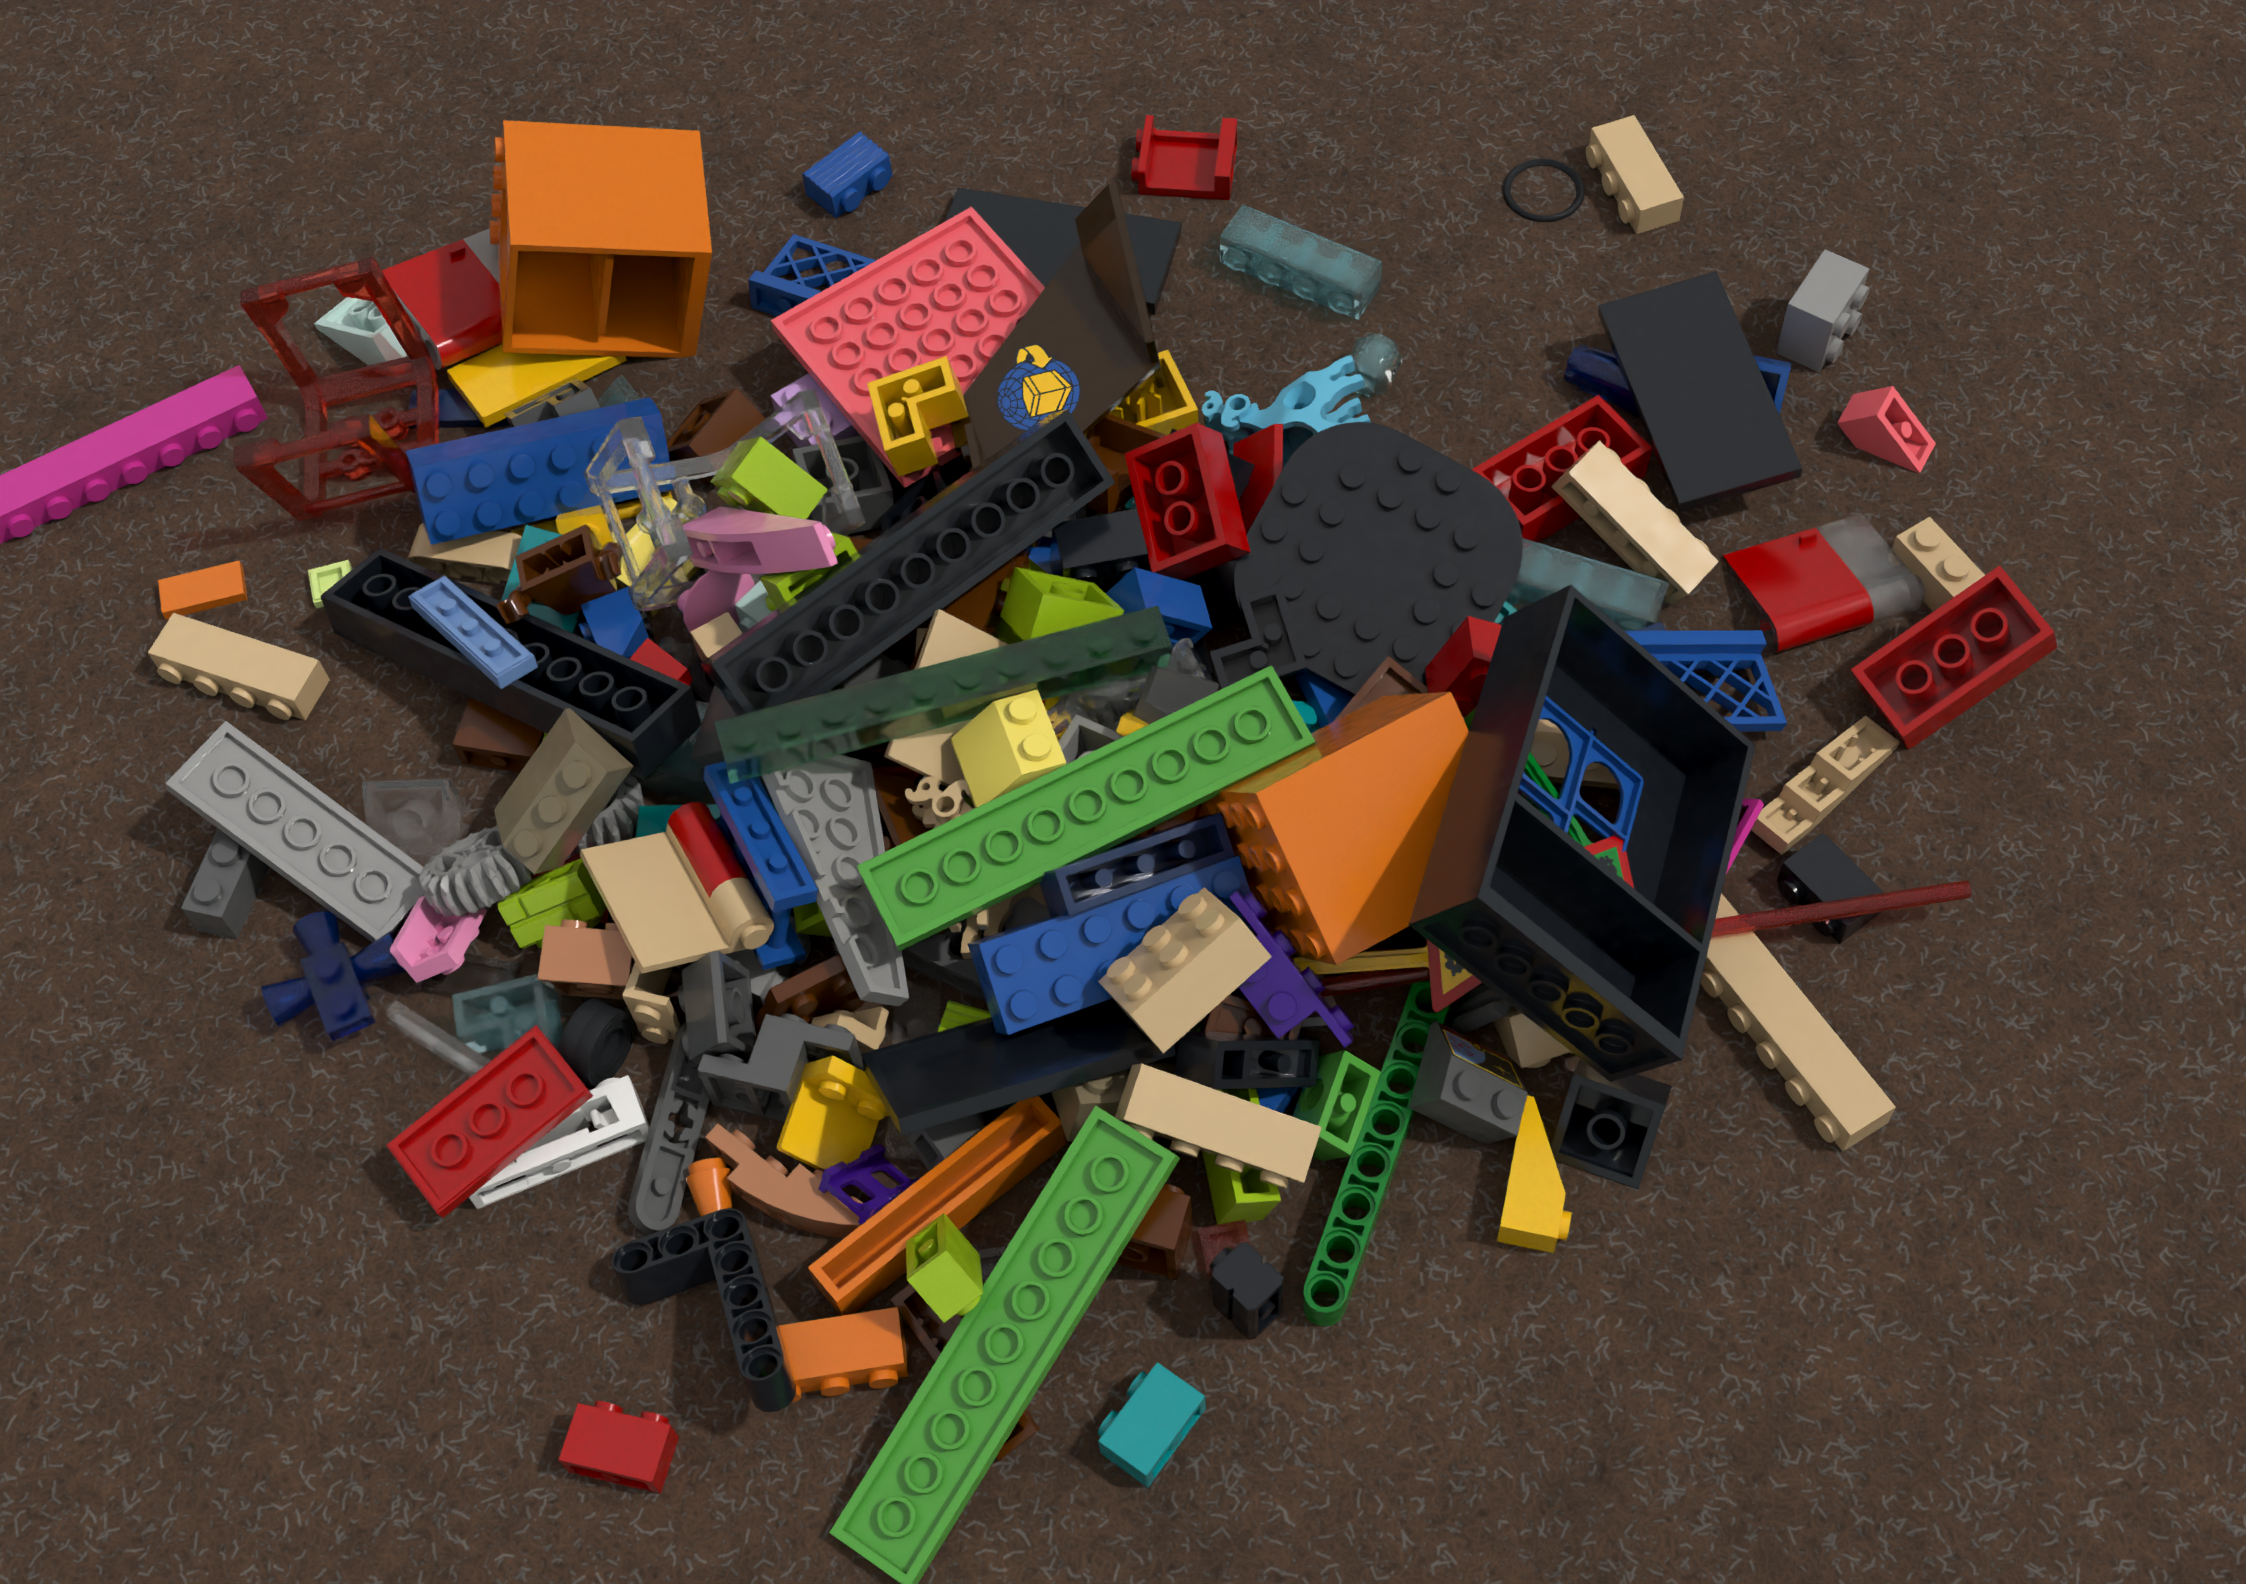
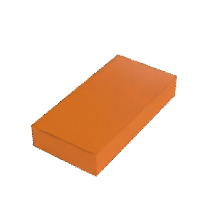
[158,560,248,620]

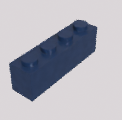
[1040,813,1235,917]

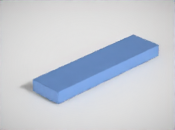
[408,576,538,689]

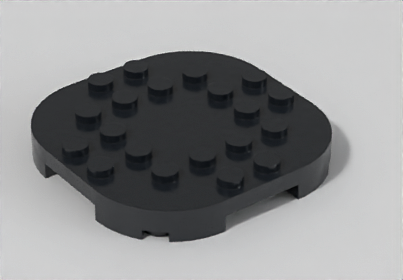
[1232,422,1523,697]

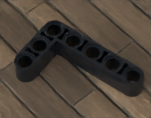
[611,1208,796,1412]

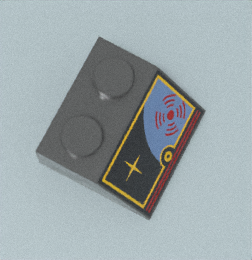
[1409,1021,1528,1144]

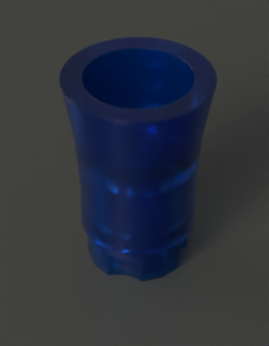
[1564,344,1639,417]

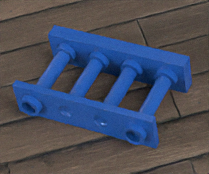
[703,756,818,970]

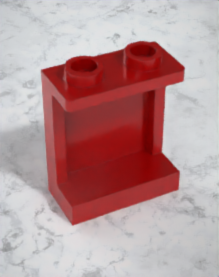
[1131,115,1238,200]

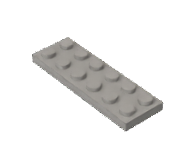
[165,721,424,948]

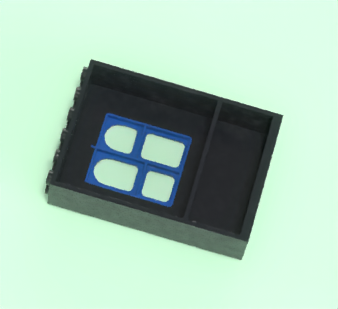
[1408,584,1756,1082]

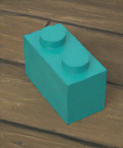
[1097,1362,1206,1488]

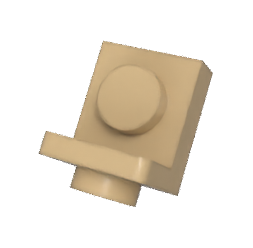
[811,1006,889,1054]

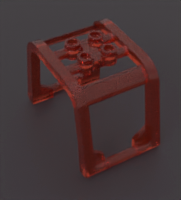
[234,257,439,521]

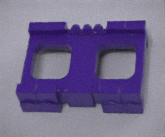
[818,1144,921,1225]

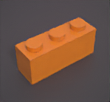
[779,1307,909,1403]

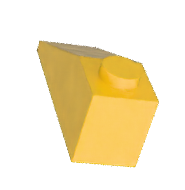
[1497,1095,1572,1253]

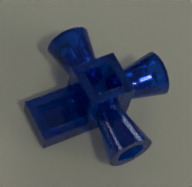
[261,911,407,1041]

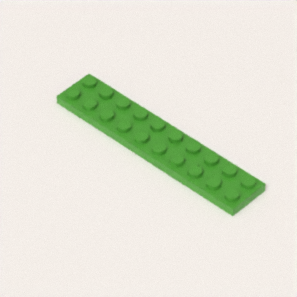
[857,665,1316,951]
[829,1105,1180,1584]

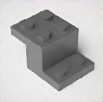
[697,1014,865,1122]

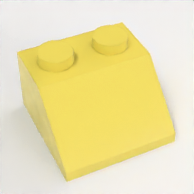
[951,689,1066,808]

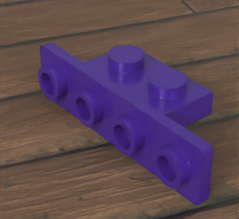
[1229,888,1355,1047]

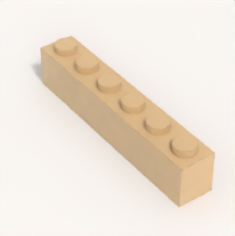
[1701,893,1896,1151]

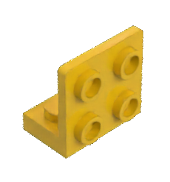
[777,1055,889,1172]

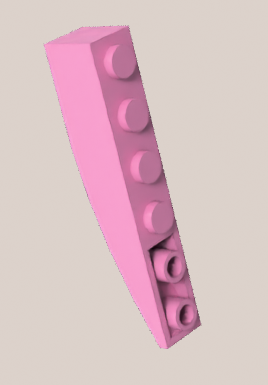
[677,506,838,574]

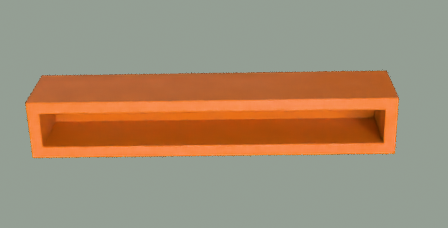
[808,1096,1066,1316]

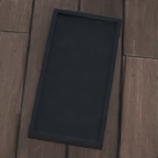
[945,187,1182,315]
[1598,271,1802,512]
[861,998,1176,1136]

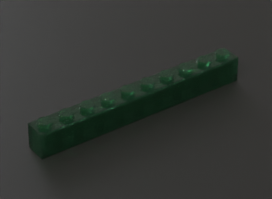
[714,606,1172,784]

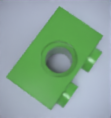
[1292,1050,1381,1161]

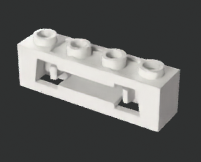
[469,1075,650,1209]

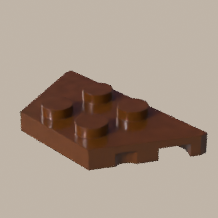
[754,954,908,1040]

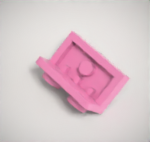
[390,896,487,983]

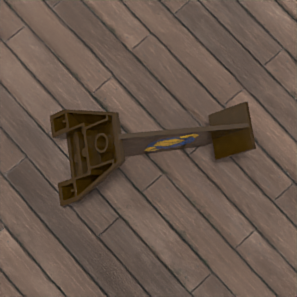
[951,182,1166,471]

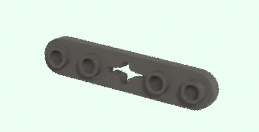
[628,1021,710,1234]

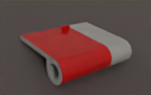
[379,229,502,370]

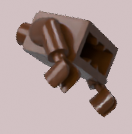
[496,524,622,625]

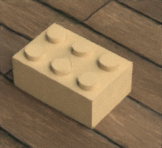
[1098,887,1272,1054]

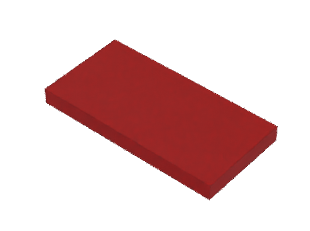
[386,1025,593,1218]

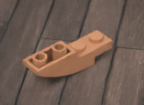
[705,1124,863,1239]

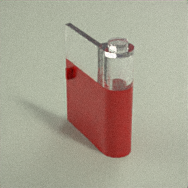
[1723,514,1925,653]

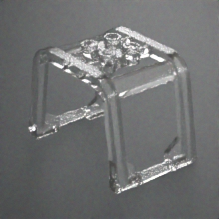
[583,390,866,611]

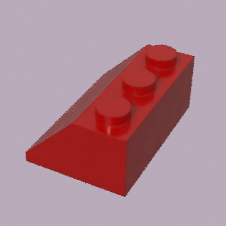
[1233,424,1284,560]

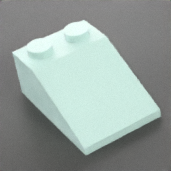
[314,278,425,377]

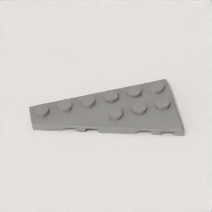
[748,735,909,1007]

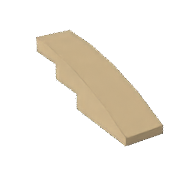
[1751,715,1900,855]

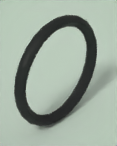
[1503,158,1585,222]

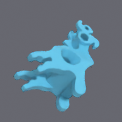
[1202,355,1371,466]

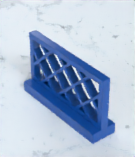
[748,234,876,317]
[1625,630,1787,732]

